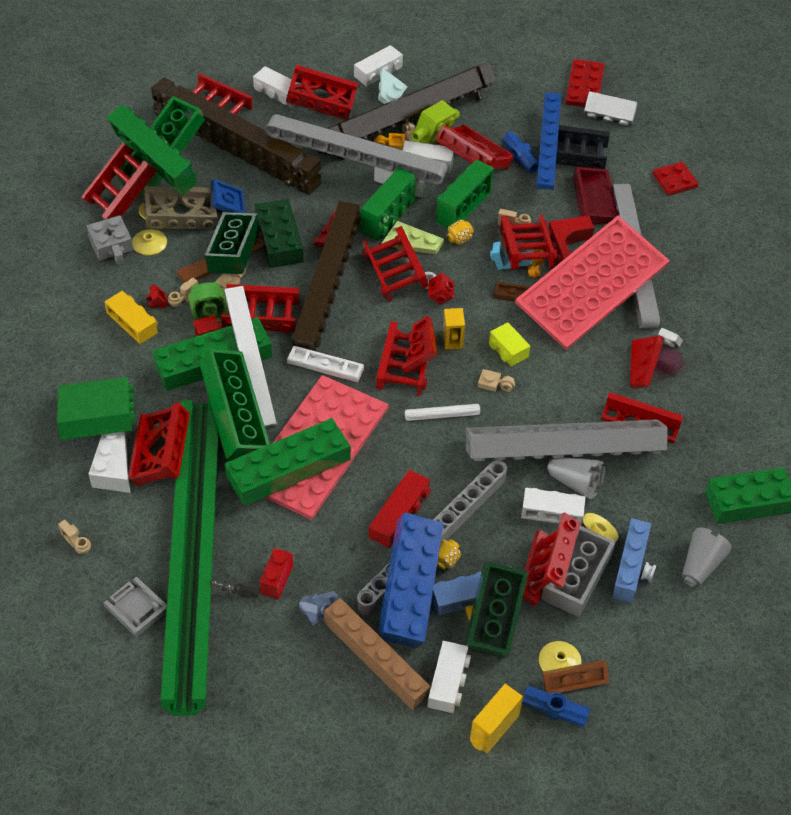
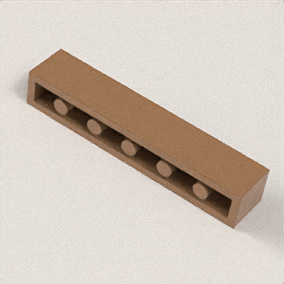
[323,598,430,710]

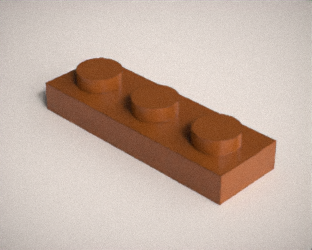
[542,660,609,694]

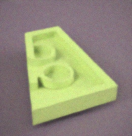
[381,221,444,254]

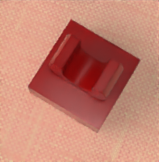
[146,284,169,309]

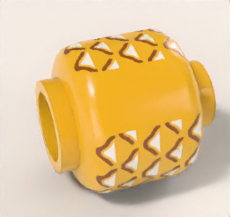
[447,220,474,246]
[437,539,461,570]

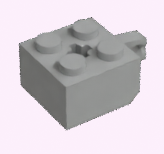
[86,216,134,264]

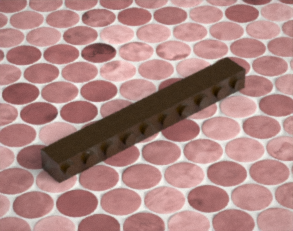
[292,201,361,351]

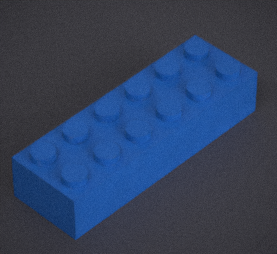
[377,512,444,648]

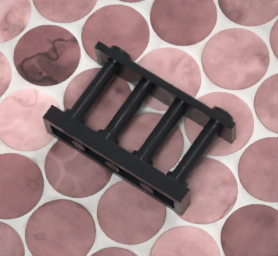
[556,125,610,169]

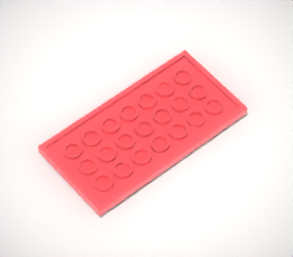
[515,216,670,350]
[264,375,389,520]

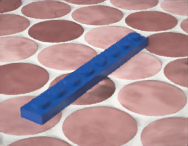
[536,92,561,190]

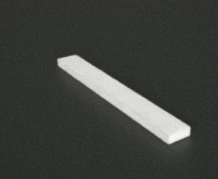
[224,286,276,428]

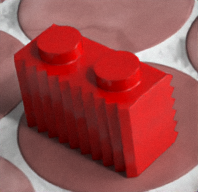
[259,548,293,599]

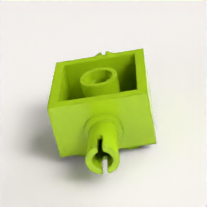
[411,100,460,145]

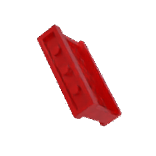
[286,65,358,120]
[436,124,514,170]
[128,402,190,487]

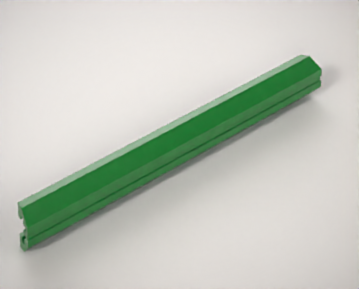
[161,400,219,716]

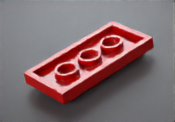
[565,59,605,107]

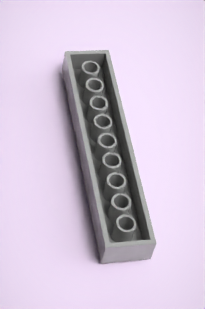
[466,420,667,461]

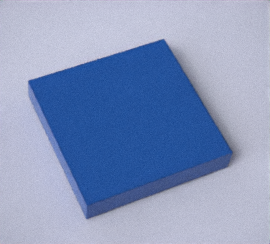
[210,179,246,213]

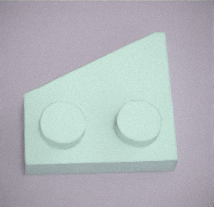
[378,68,408,104]

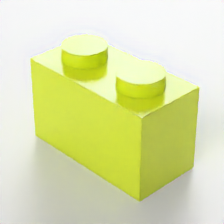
[489,322,530,367]

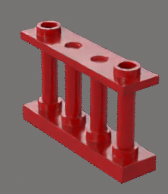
[192,73,253,115]
[81,143,157,219]
[500,214,557,270]
[362,226,428,302]
[221,284,300,333]
[376,321,437,396]
[522,512,581,607]

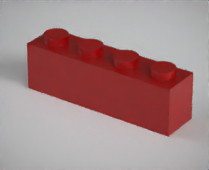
[369,469,431,548]

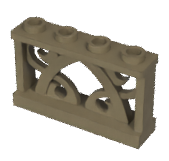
[143,186,218,230]

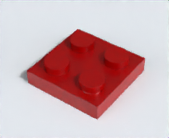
[652,161,699,196]

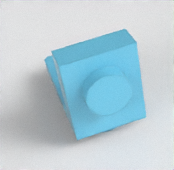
[490,242,532,270]

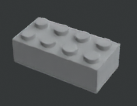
[541,526,616,617]

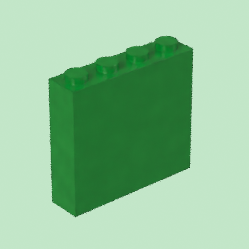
[57,377,136,440]

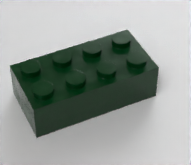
[255,199,304,268]
[204,212,260,274]
[464,561,528,659]

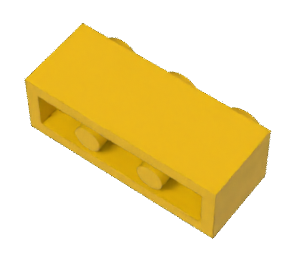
[105,291,158,344]

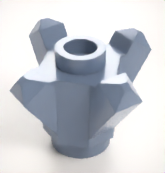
[299,591,338,626]

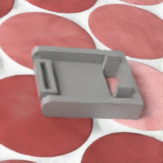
[103,577,167,638]

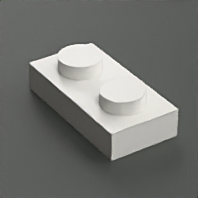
[659,328,683,348]

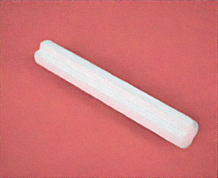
[405,404,480,421]

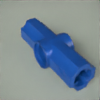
[502,131,539,174]
[522,686,591,728]

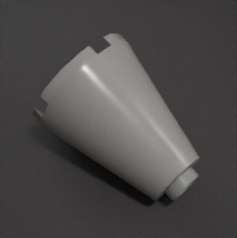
[547,457,605,499]
[682,527,732,587]

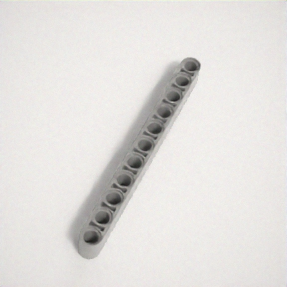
[265,114,447,184]
[612,184,660,329]
[357,460,507,616]

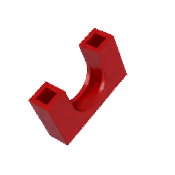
[547,216,594,264]

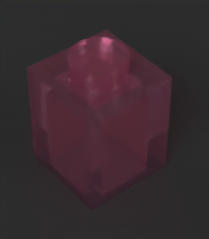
[654,346,684,377]

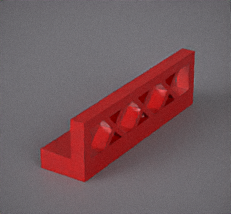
[601,392,683,443]

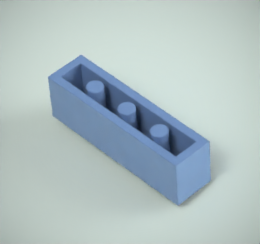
[612,518,651,603]
[432,566,512,616]

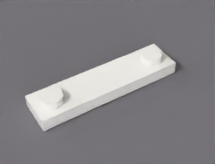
[287,346,364,382]

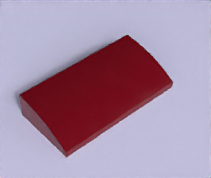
[573,167,618,224]

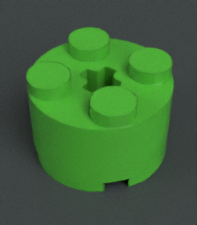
[188,282,228,322]

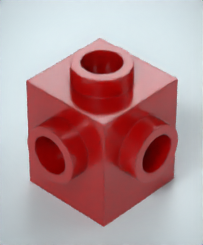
[428,273,454,305]

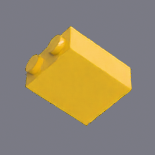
[470,684,523,753]

